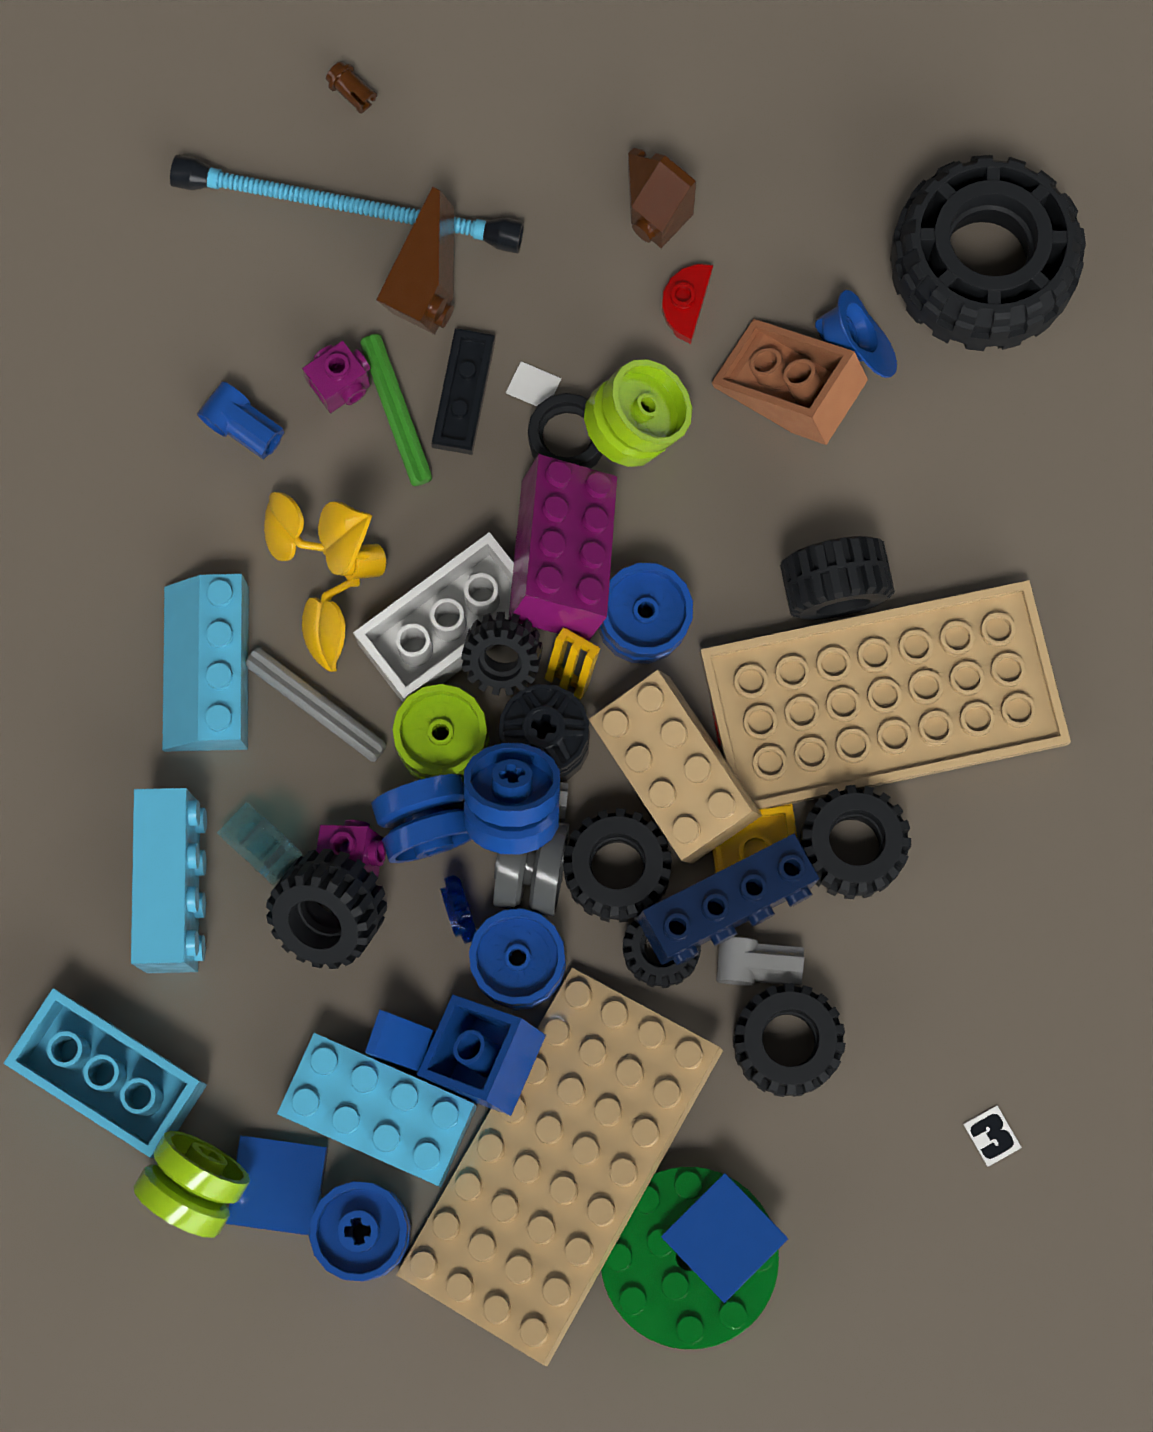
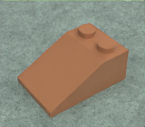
[712,319,868,445]

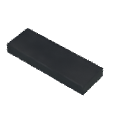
[431,328,496,455]

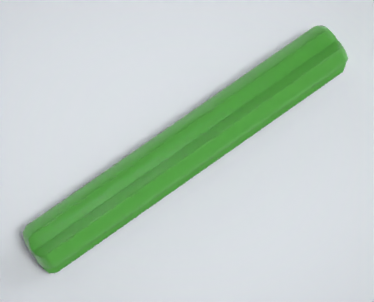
[360,334,432,487]

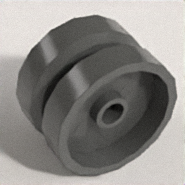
[493,821,569,917]

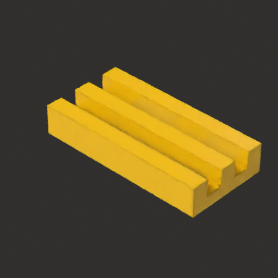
[545,627,600,700]

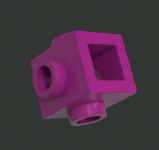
[302,341,371,414]
[316,820,386,877]

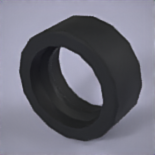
[528,393,603,469]

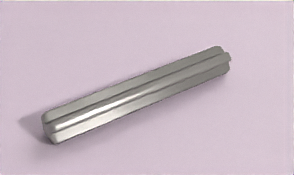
[246,648,386,762]

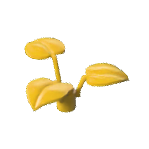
[264,492,386,672]

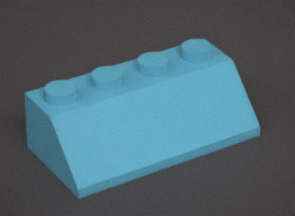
[162,574,249,752]

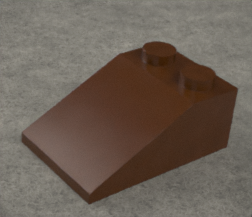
[376,187,454,335]

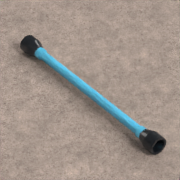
[170,155,524,254]

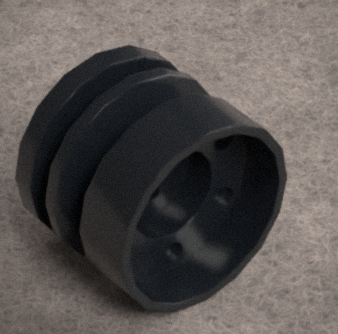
[499,684,590,782]

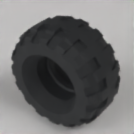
[890,155,1086,351]

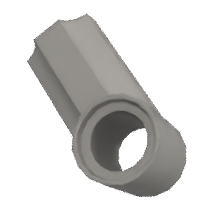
[716,937,804,986]

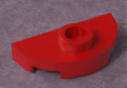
[662,264,713,344]

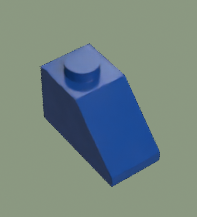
[365,1010,435,1073]

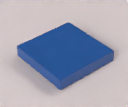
[226,1135,328,1235]
[661,1173,788,1303]

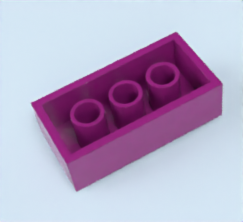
[508,454,617,641]

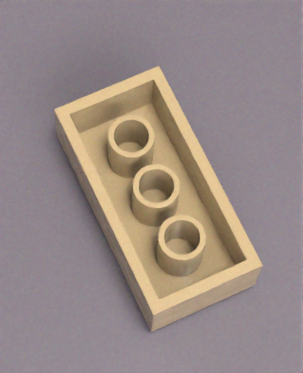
[588,670,762,864]

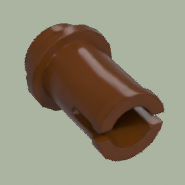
[326,62,377,113]

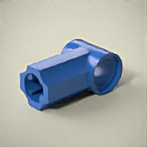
[197,381,285,460]

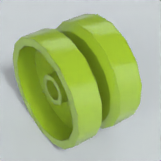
[584,359,692,467]
[392,684,490,782]
[133,1130,250,1238]

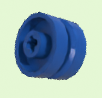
[598,563,693,664]
[464,743,560,855]
[371,774,472,863]
[469,908,566,1010]
[309,1181,412,1282]

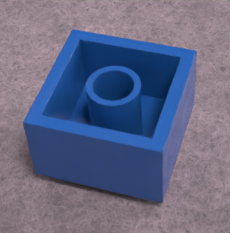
[417,994,546,1116]

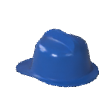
[815,290,897,378]

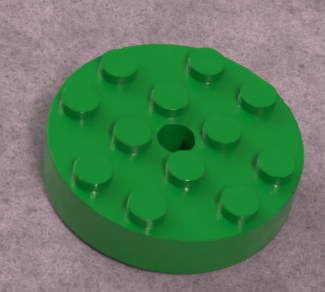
[601,1167,779,1350]

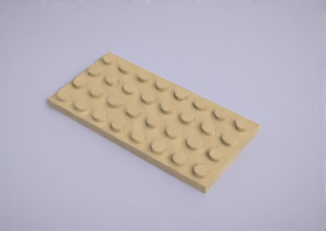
[700,580,1071,810]
[396,968,723,1366]

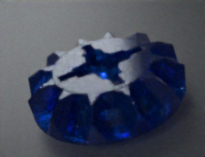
[440,875,476,944]

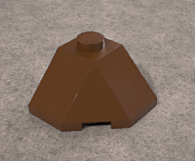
[628,148,696,248]

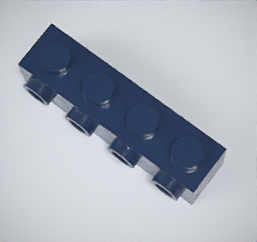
[637,834,820,966]

